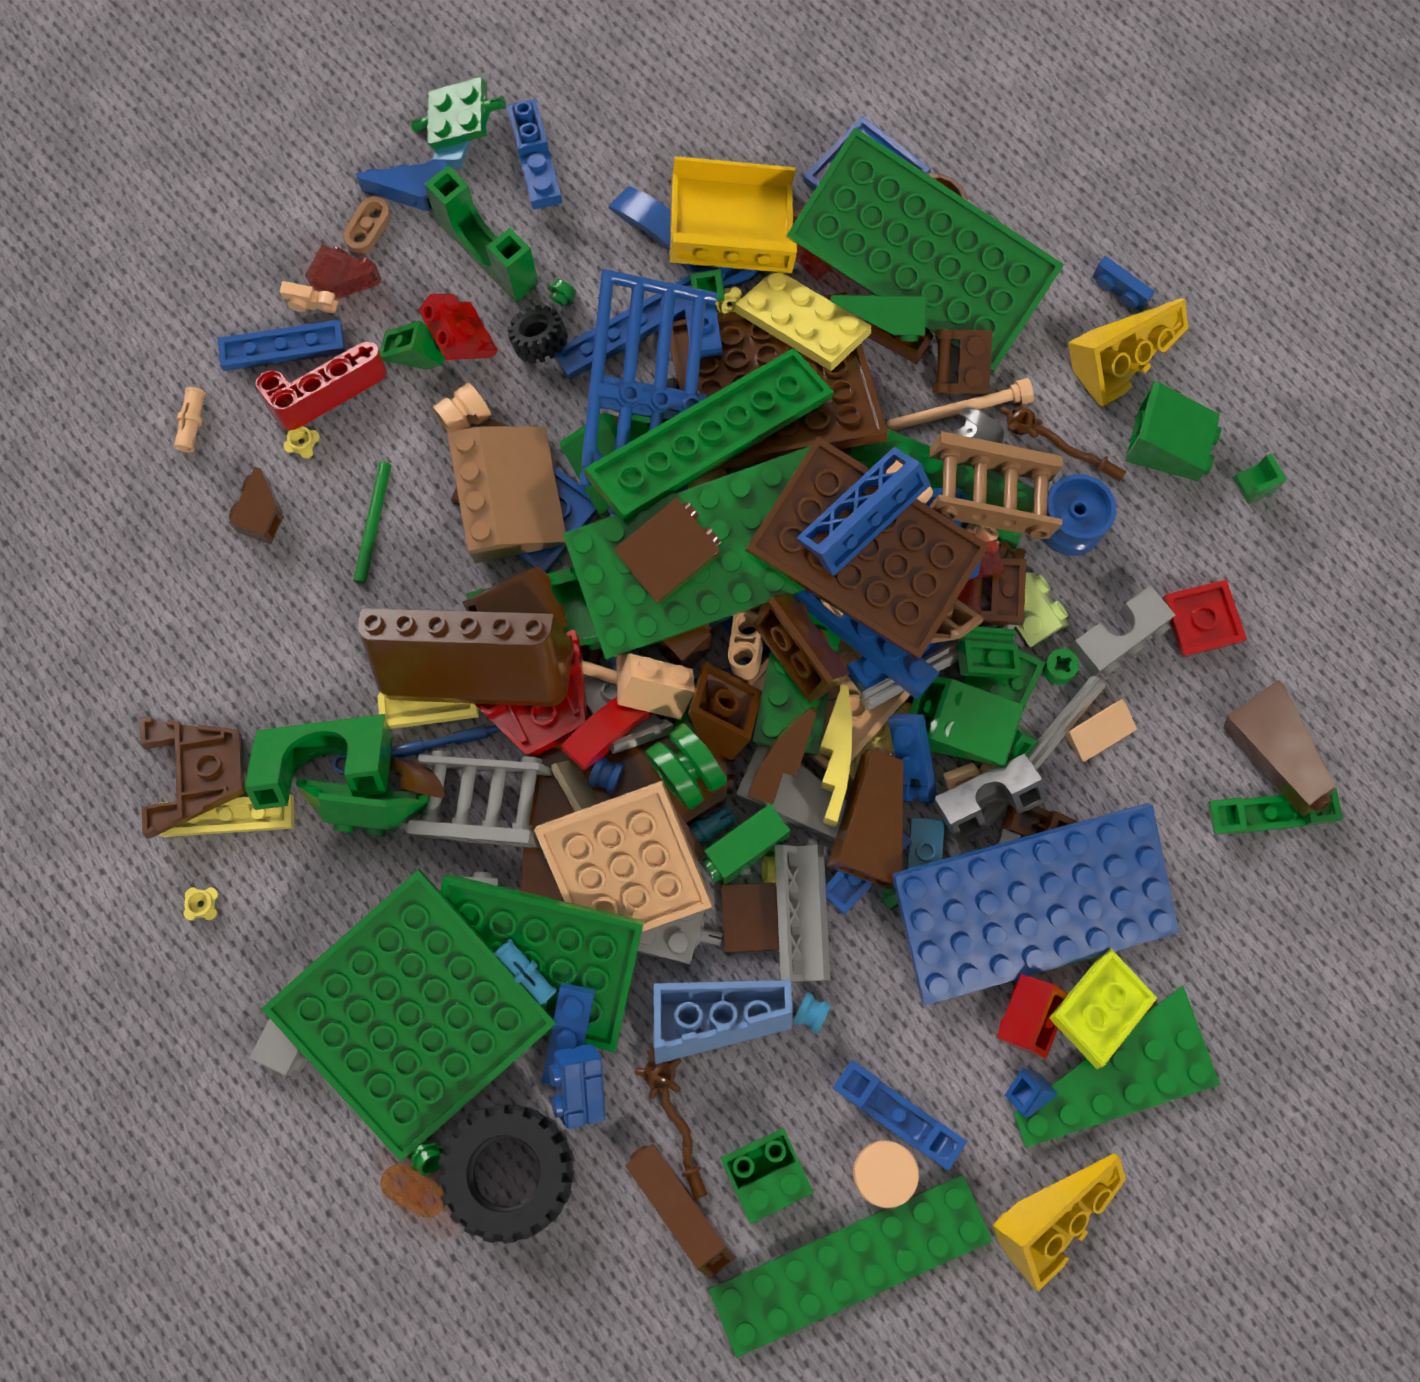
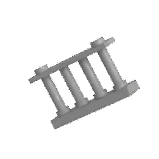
[407,751,553,849]

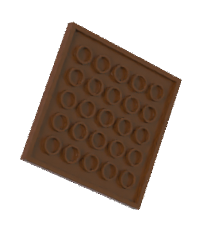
[670,292,888,472]

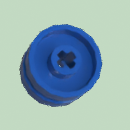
[1042,474,1117,556]

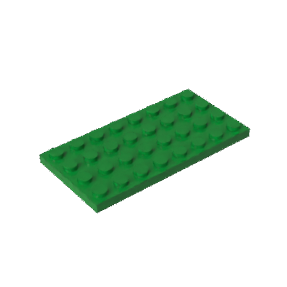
[786,127,1065,372]
[563,446,811,660]

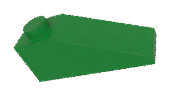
[831,295,926,341]

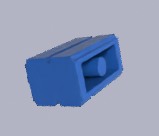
[549,1044,606,1129]

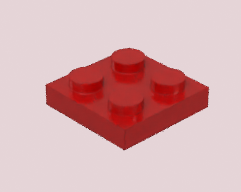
[1162,579,1247,658]

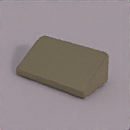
[551,760,600,812]

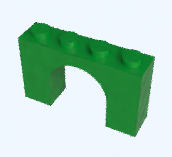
[424,165,539,302]
[244,714,393,810]

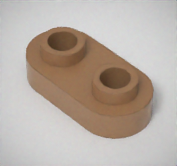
[343,196,391,254]

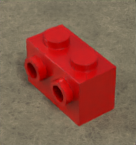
[996,974,1068,1059]

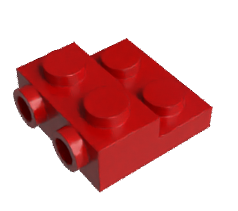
[418,294,498,360]

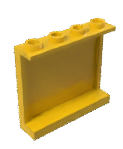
[670,156,797,273]

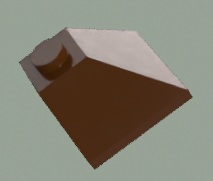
[688,662,762,760]

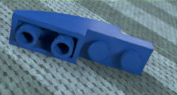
[507,98,562,210]

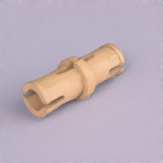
[173,387,206,453]

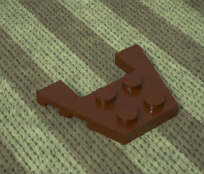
[140,717,245,839]

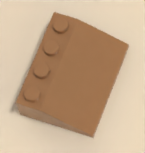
[447,426,566,564]

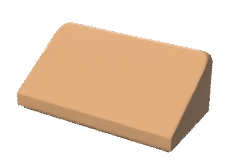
[1065,699,1137,763]

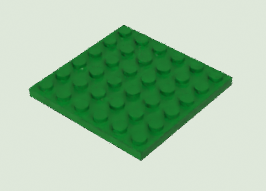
[261,868,557,1162]

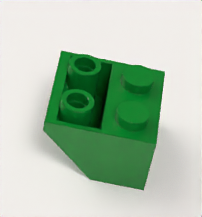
[720,1127,814,1224]

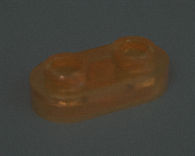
[380,1164,445,1217]

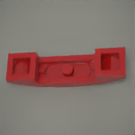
[561,697,660,771]

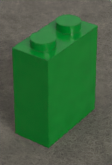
[703,803,790,885]

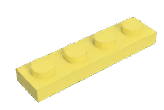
[159,794,294,837]

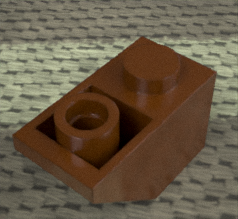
[229,467,284,545]

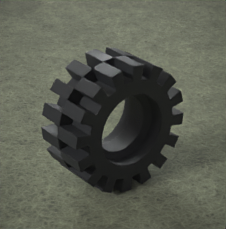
[507,305,568,364]

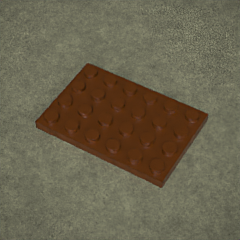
[745,436,989,660]

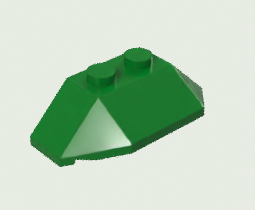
[296,778,430,837]

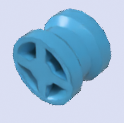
[793,992,831,1035]

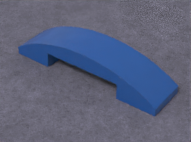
[609,186,705,273]
[833,1060,968,1171]

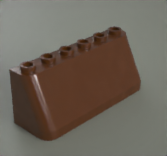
[358,608,575,707]

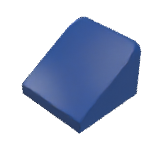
[1005,1068,1057,1118]

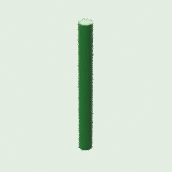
[353,462,392,584]

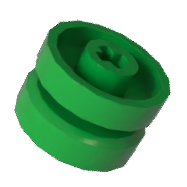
[645,723,727,811]

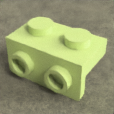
[1016,572,1069,647]

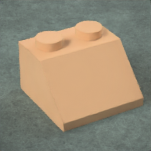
[616,654,695,719]

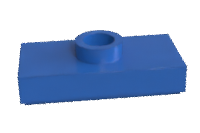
[685,303,723,358]

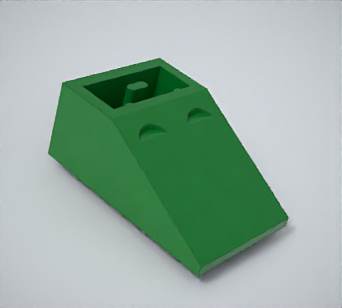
[908,676,1025,767]

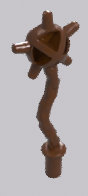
[1000,405,1126,482]
[634,1048,708,1200]

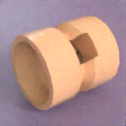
[432,382,492,433]

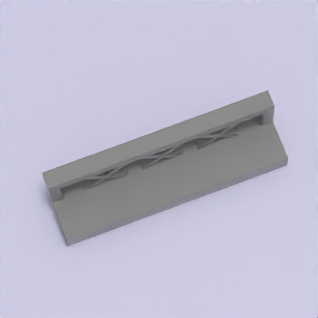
[775,844,830,982]

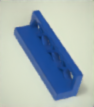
[797,447,931,576]

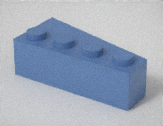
[654,980,793,1064]

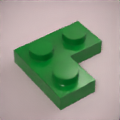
[963,649,1046,706]

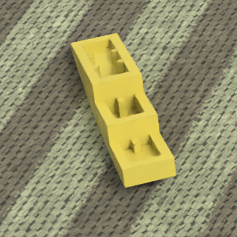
[819,684,852,828]

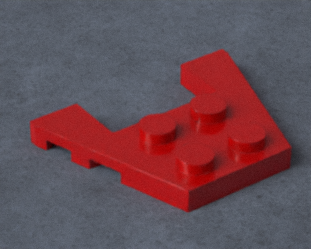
[474,629,588,757]

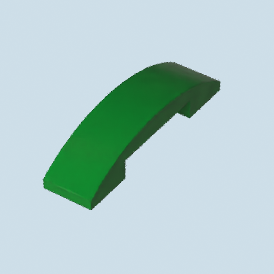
[1208,787,1343,835]

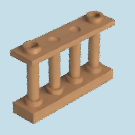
[929,431,1063,539]

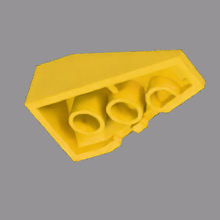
[1068,298,1189,406]
[993,1153,1126,1291]

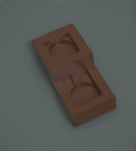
[389,756,445,799]

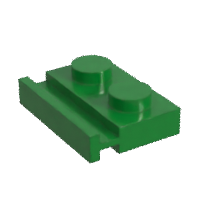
[957,627,1021,679]

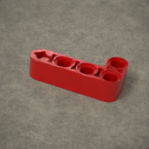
[256,342,387,430]

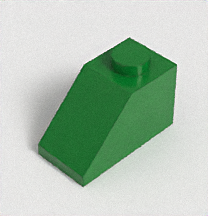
[380,321,445,370]

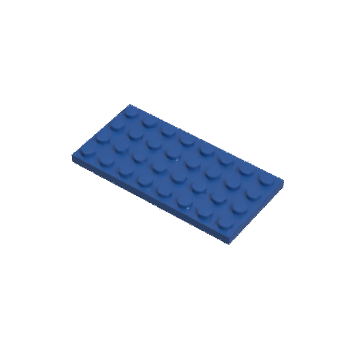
[892,803,1179,1006]

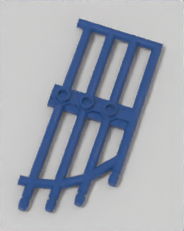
[580,269,717,517]

